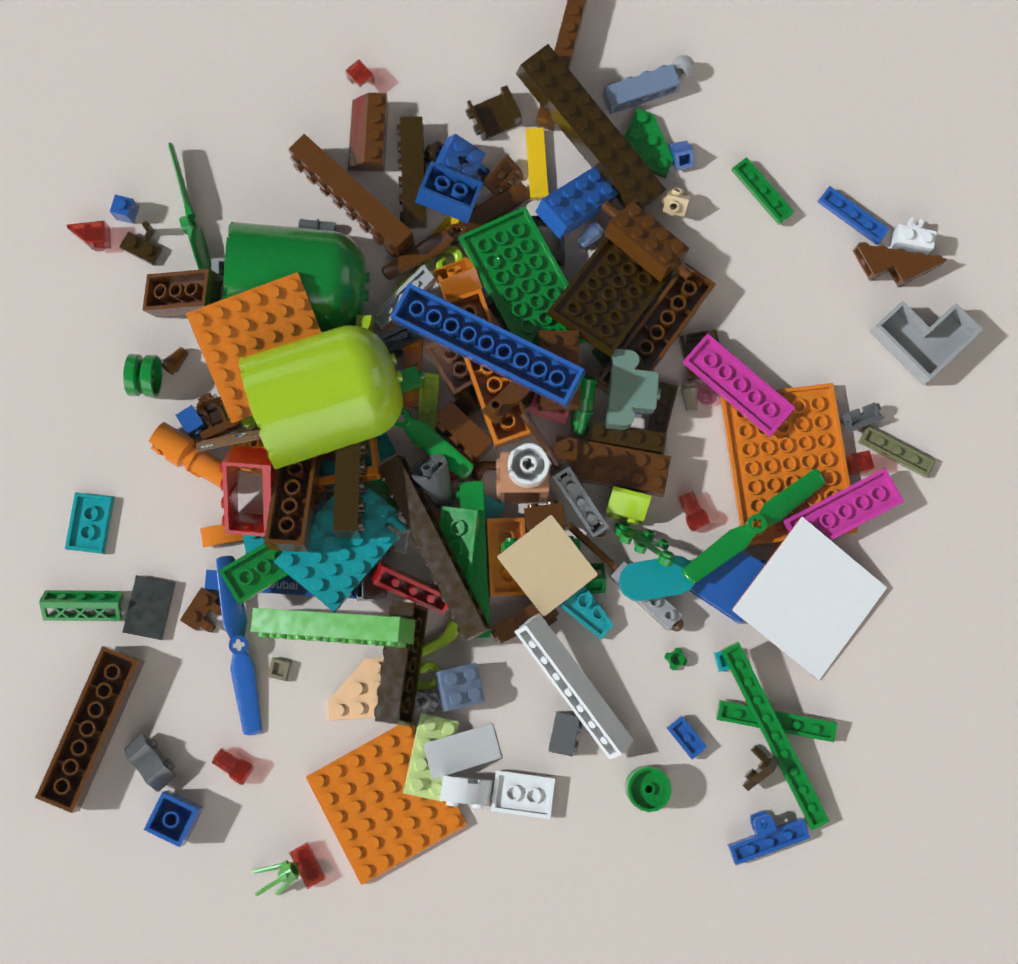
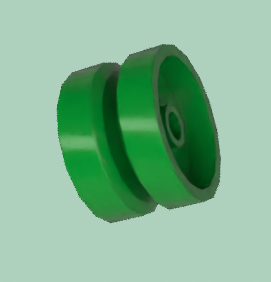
[123,354,162,397]
[625,765,672,812]

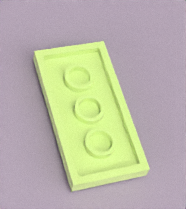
[403,713,459,802]

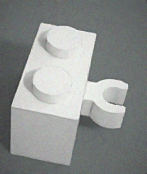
[890,217,936,255]

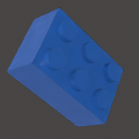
[415,161,483,224]

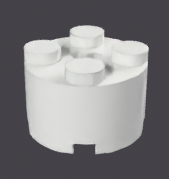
[508,443,549,488]

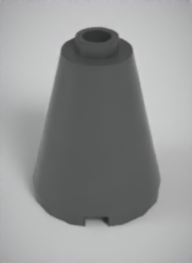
[410,454,454,508]

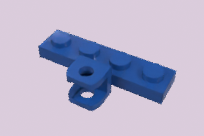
[727,810,810,865]

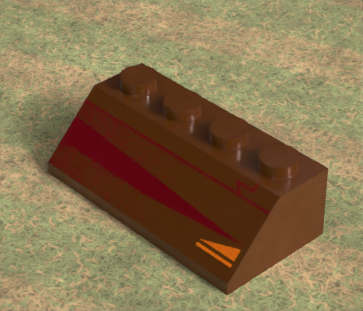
[348,92,389,172]

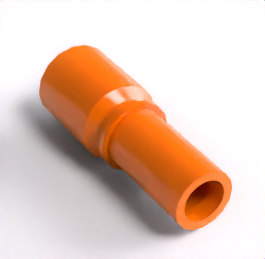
[148,422,240,488]

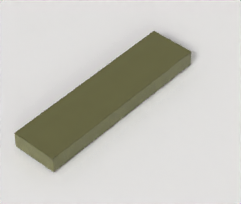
[858,425,936,478]

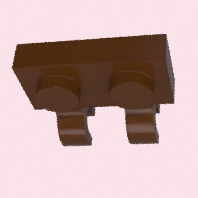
[180,587,222,633]

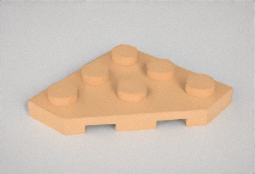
[328,657,384,721]

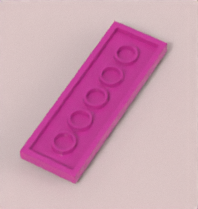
[682,333,795,437]
[783,468,905,540]

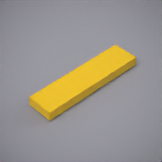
[525,127,549,200]

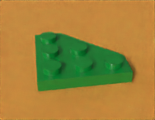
[624,108,673,179]

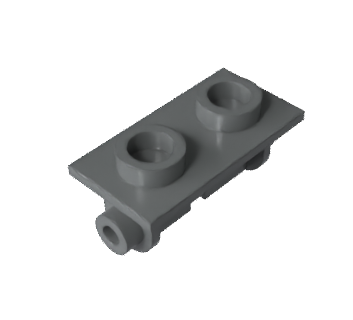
[840,402,884,431]

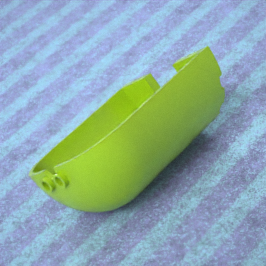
[239,325,403,469]

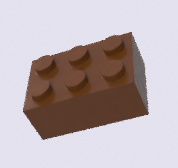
[435,401,493,464]

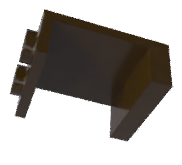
[465,85,522,141]

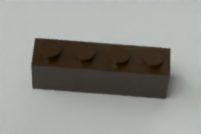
[587,421,667,455]

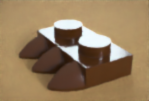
[481,154,523,195]

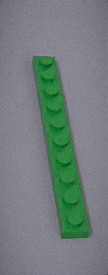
[720,641,830,830]

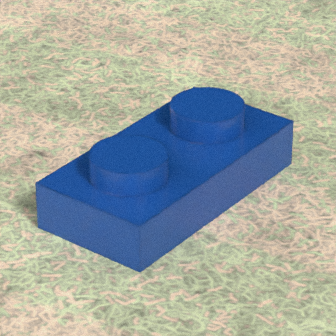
[666,716,707,760]

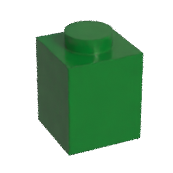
[400,365,425,394]

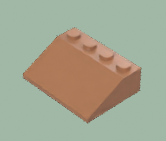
[424,308,502,399]

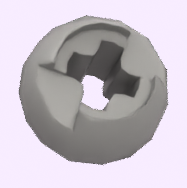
[672,55,695,79]

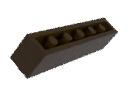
[397,116,427,229]

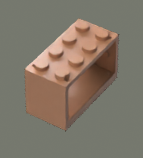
[496,452,549,504]

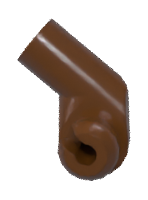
[472,461,496,480]

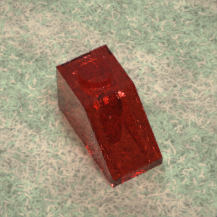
[67,221,111,252]

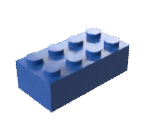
[535,167,618,239]

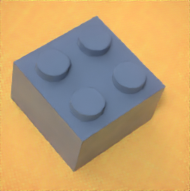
[433,663,485,712]

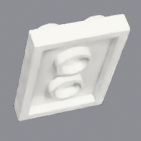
[491,770,555,819]

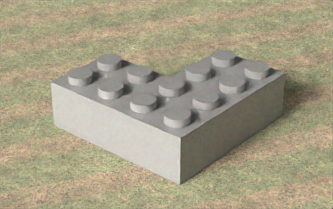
[869,301,983,385]

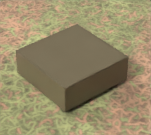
[267,657,292,681]

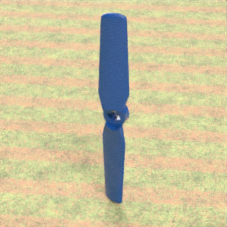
[216,555,262,736]

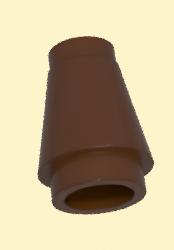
[161,347,189,375]

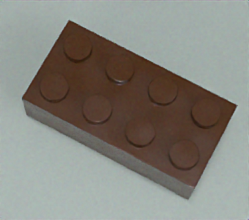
[142,269,223,317]
[536,331,581,411]

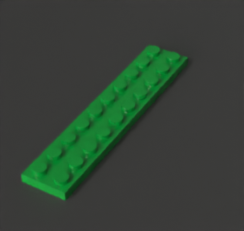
[218,478,398,605]

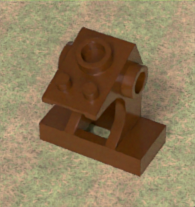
[196,393,242,440]

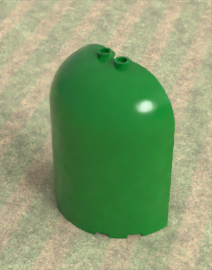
[223,222,370,332]

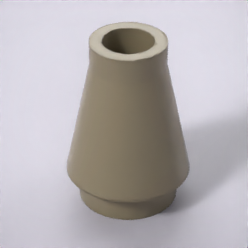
[680,383,699,411]

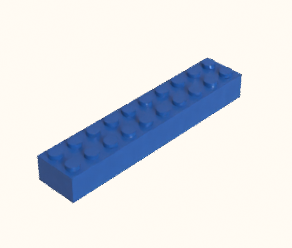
[390,283,586,408]

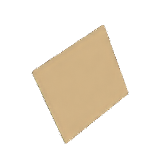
[497,515,597,616]

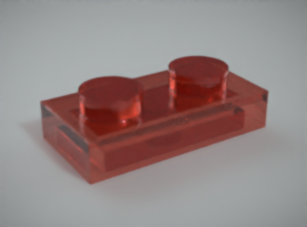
[289,842,326,889]

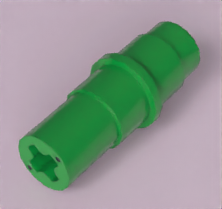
[570,375,597,435]

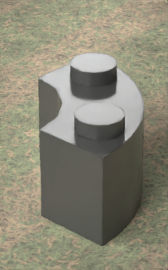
[124,733,176,792]

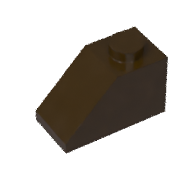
[454,387,481,417]

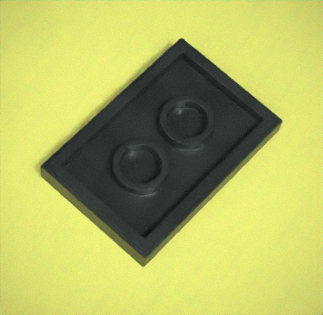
[122,575,176,640]

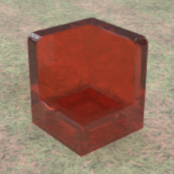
[345,59,375,87]

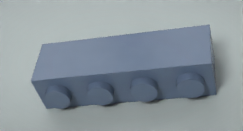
[603,64,680,115]

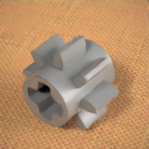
[415,689,439,714]

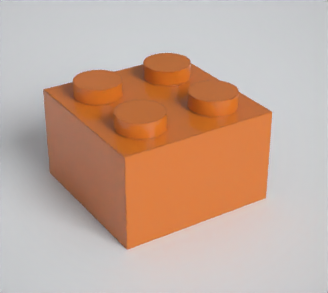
[433,257,483,300]

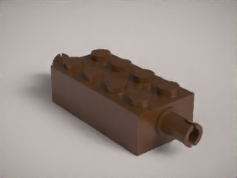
[601,200,694,282]

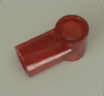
[678,491,710,532]
[211,748,255,785]

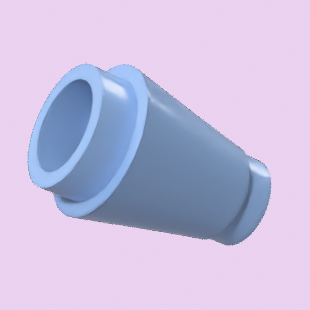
[577,221,605,249]

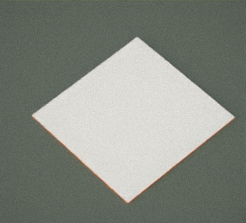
[732,516,887,680]

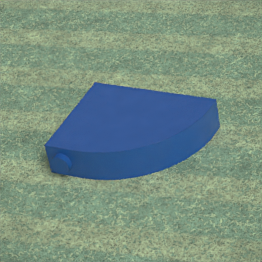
[689,552,767,624]

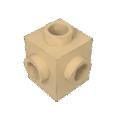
[661,187,690,217]

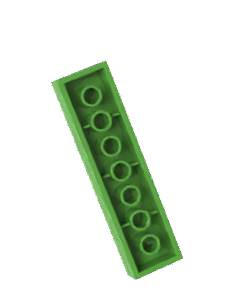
[250,608,415,648]

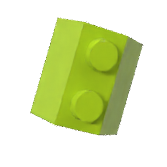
[605,486,652,525]

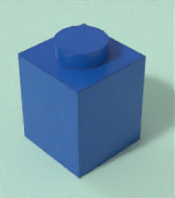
[109,195,139,224]
[175,405,208,437]

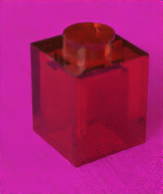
[846,450,875,476]

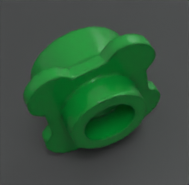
[664,648,687,671]

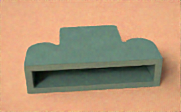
[605,349,661,430]

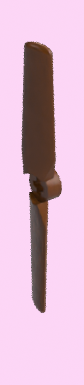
[381,183,530,280]

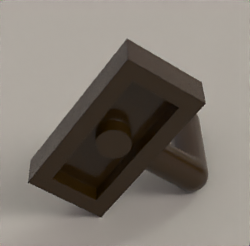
[119,221,162,266]
[742,745,780,791]

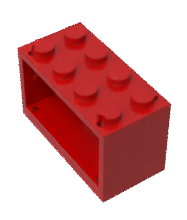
[220,446,275,537]

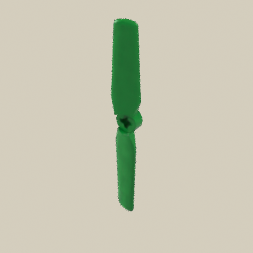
[168,142,211,270]
[394,408,474,479]
[682,469,826,583]

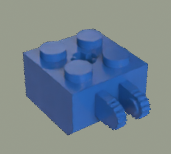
[435,133,490,186]

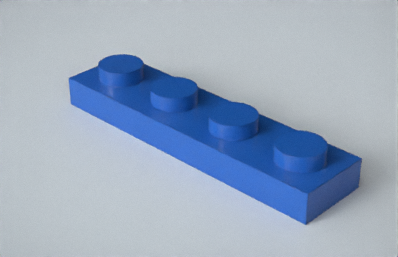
[817,186,889,245]

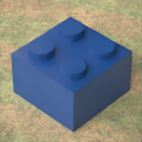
[143,790,204,848]

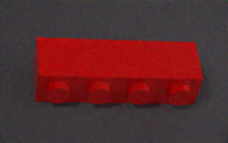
[371,561,448,615]

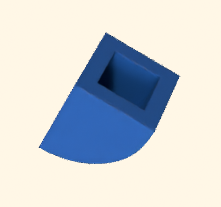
[669,140,694,170]

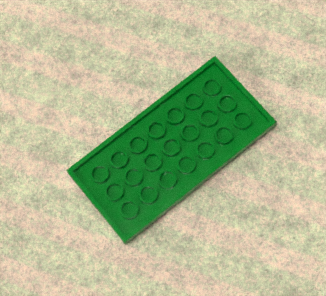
[458,206,586,345]

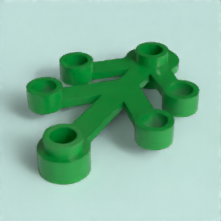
[614,522,674,567]

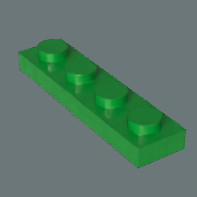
[731,157,794,225]

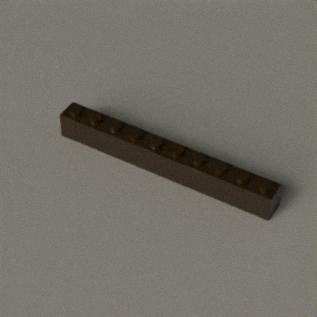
[379,455,491,640]

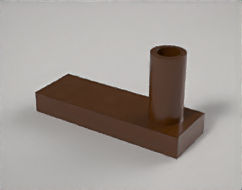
[482,381,531,425]

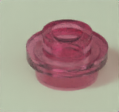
[698,387,717,406]

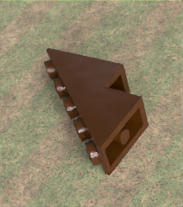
[853,242,947,287]

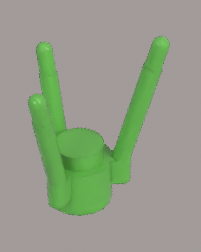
[252,860,299,896]

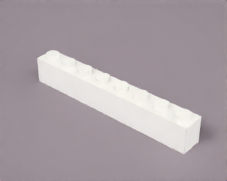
[515,613,634,759]

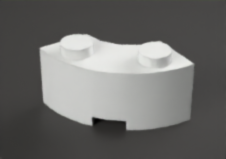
[440,775,494,809]

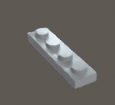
[372,264,437,331]

